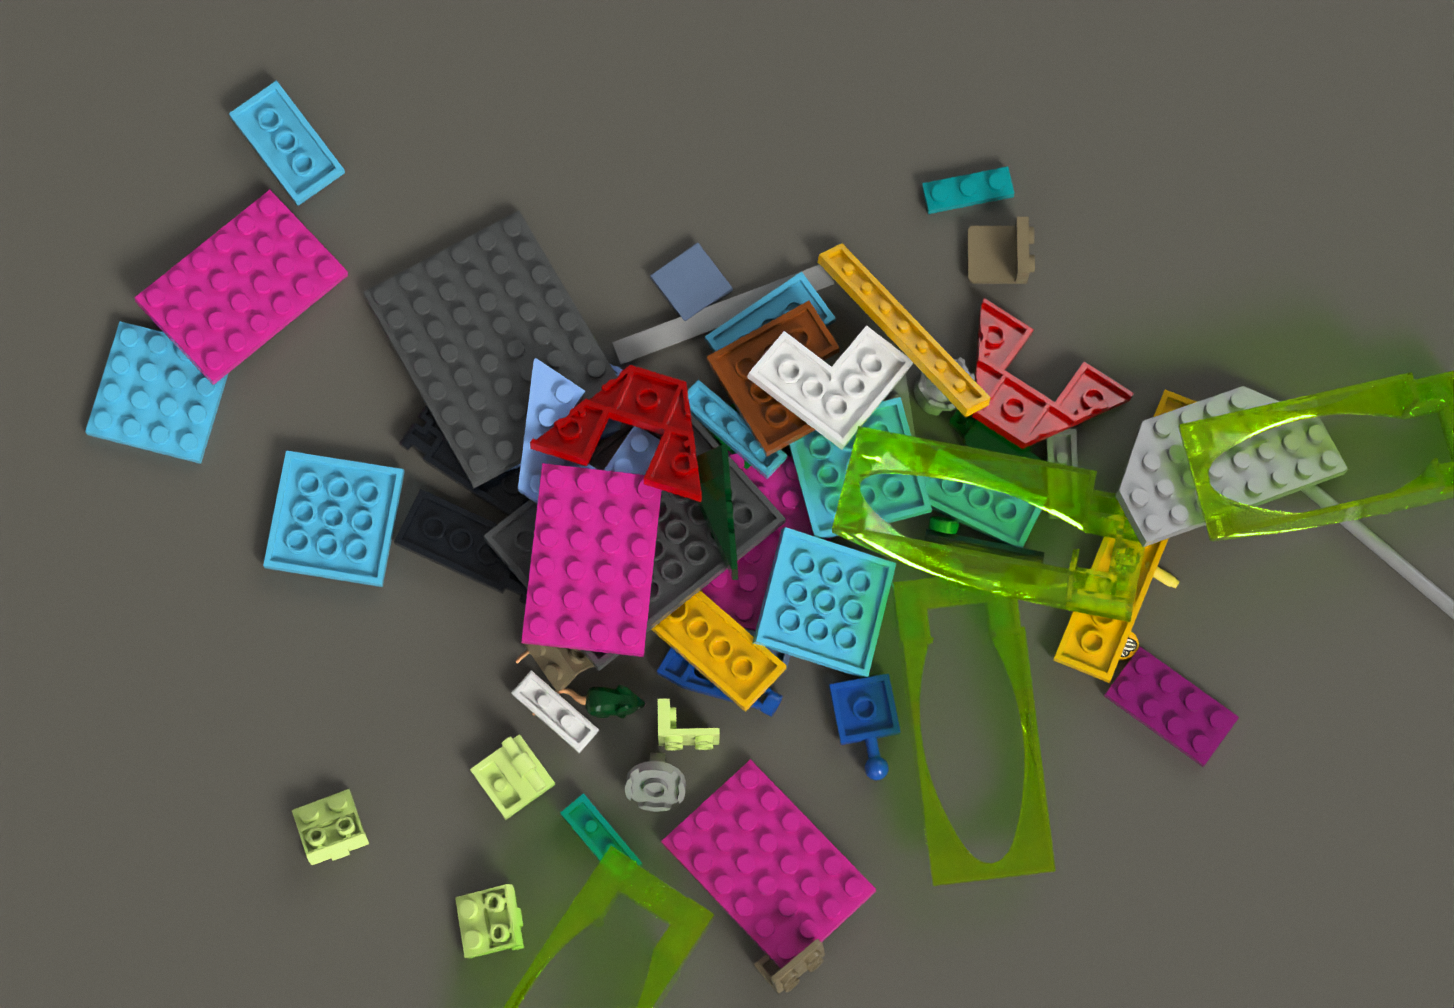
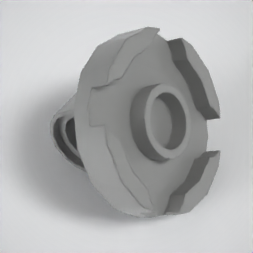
[625,752,686,812]

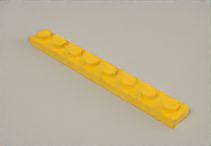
[818,243,991,417]

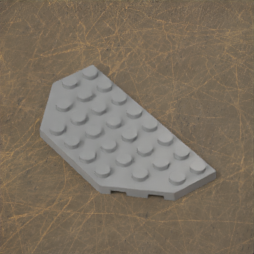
[1115,386,1348,547]

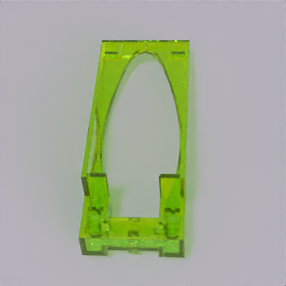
[1178,371,1454,541]
[832,426,1146,622]
[891,568,1056,886]
[503,846,715,1008]

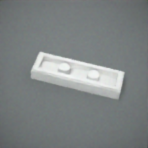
[511,670,599,754]

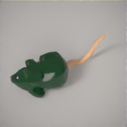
[532,684,646,719]

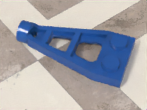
[657,647,783,717]

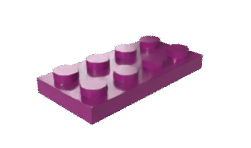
[1104,647,1239,767]

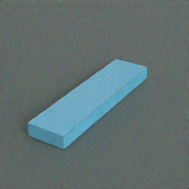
[688,379,787,479]

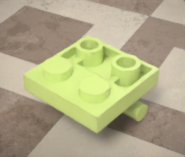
[470,734,555,820]
[292,789,369,865]
[455,884,524,958]

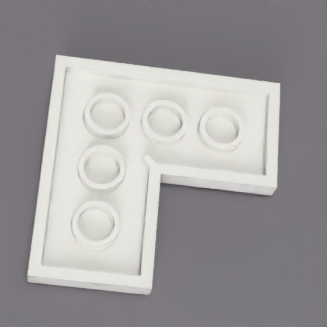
[747,325,913,450]

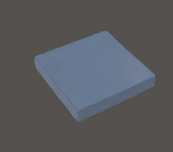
[650,243,733,321]

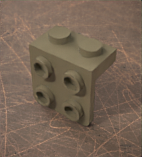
[967,217,1035,284]
[523,643,594,692]
[754,939,825,995]

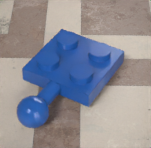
[829,673,901,780]

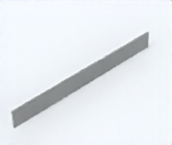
[612,264,834,365]

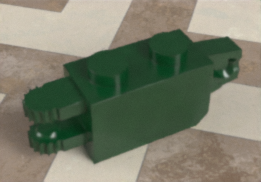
[949,410,1048,487]

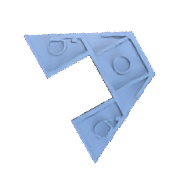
[518,358,660,504]

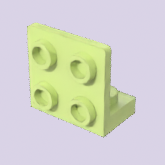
[658,699,720,751]

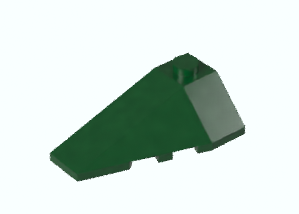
[696,445,738,580]

